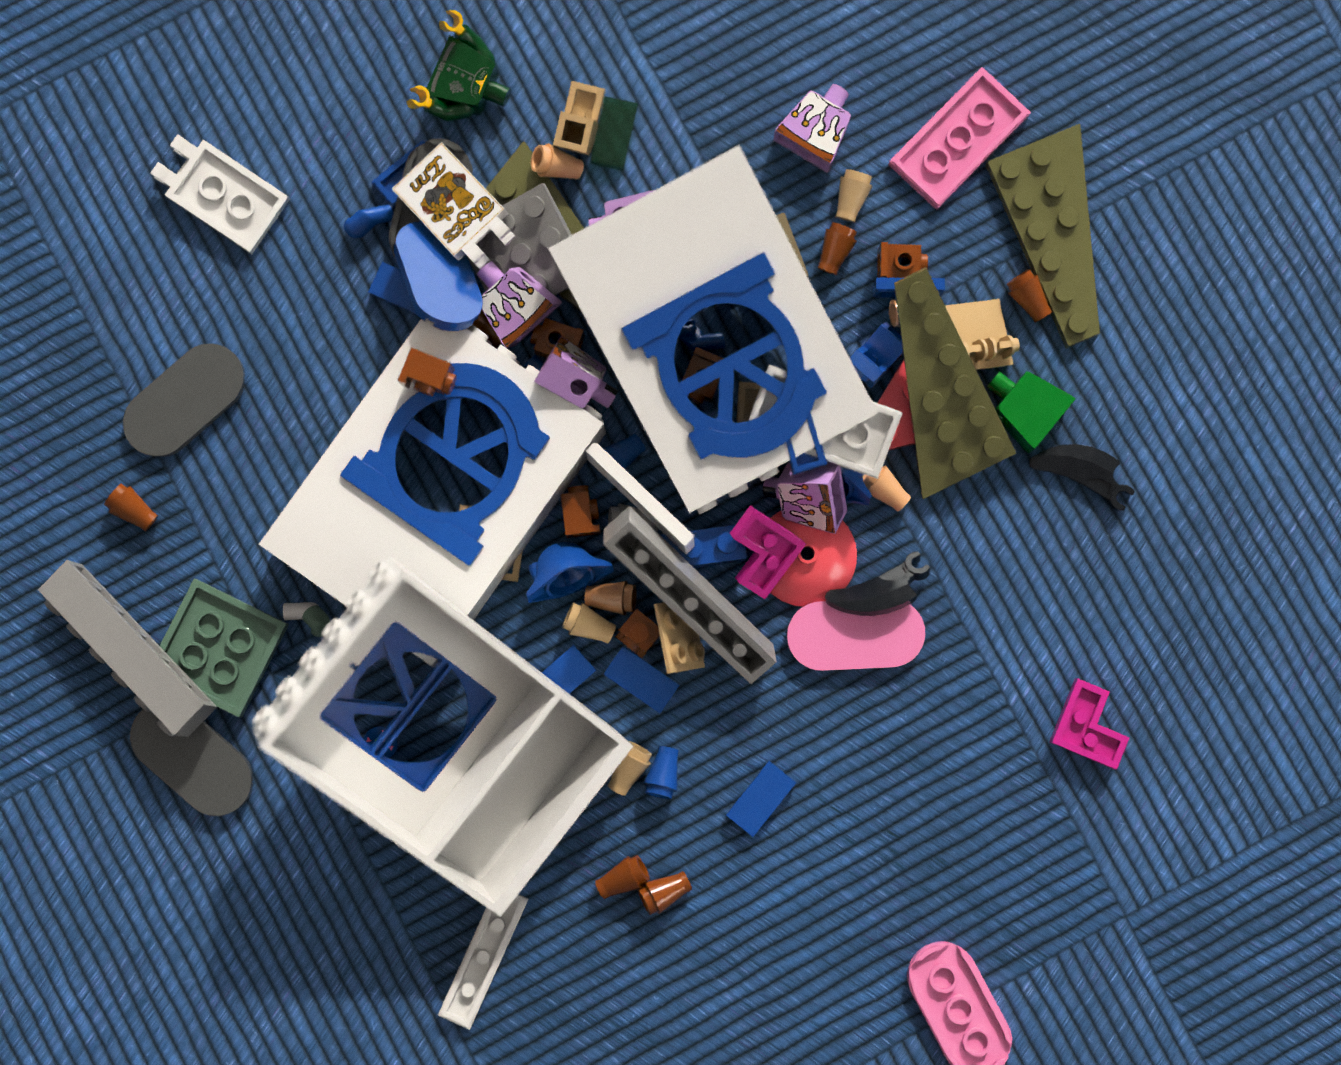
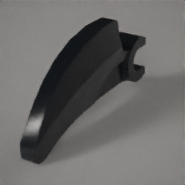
[1029,444,1135,511]
[825,551,930,616]

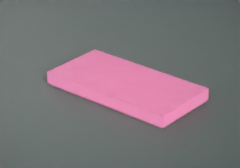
[888,67,1031,210]

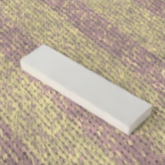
[585,443,695,554]
[438,894,529,1030]

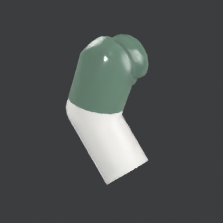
[283,602,330,637]

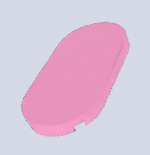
[787,601,925,671]
[907,941,1012,1065]

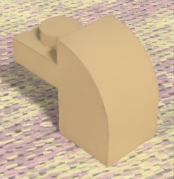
[553,81,606,155]

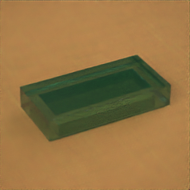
[591,96,638,171]

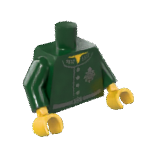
[407,10,511,122]

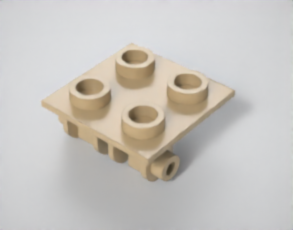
[945,299,1020,370]
[654,603,705,674]

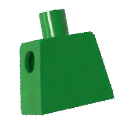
[987,371,1076,453]

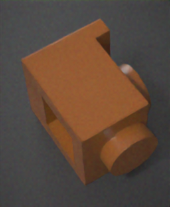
[877,242,928,278]
[530,318,585,358]
[682,347,724,404]
[398,348,457,397]
[561,485,601,538]
[615,608,660,658]

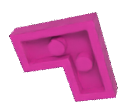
[729,506,806,599]
[1050,678,1130,770]

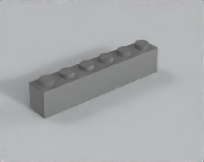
[604,506,777,684]
[38,560,217,737]

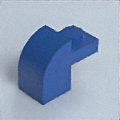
[850,321,903,388]

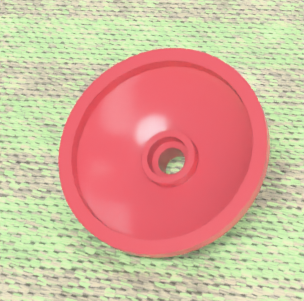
[770,511,857,607]

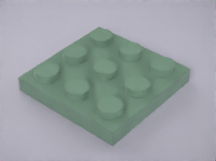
[160,578,289,718]

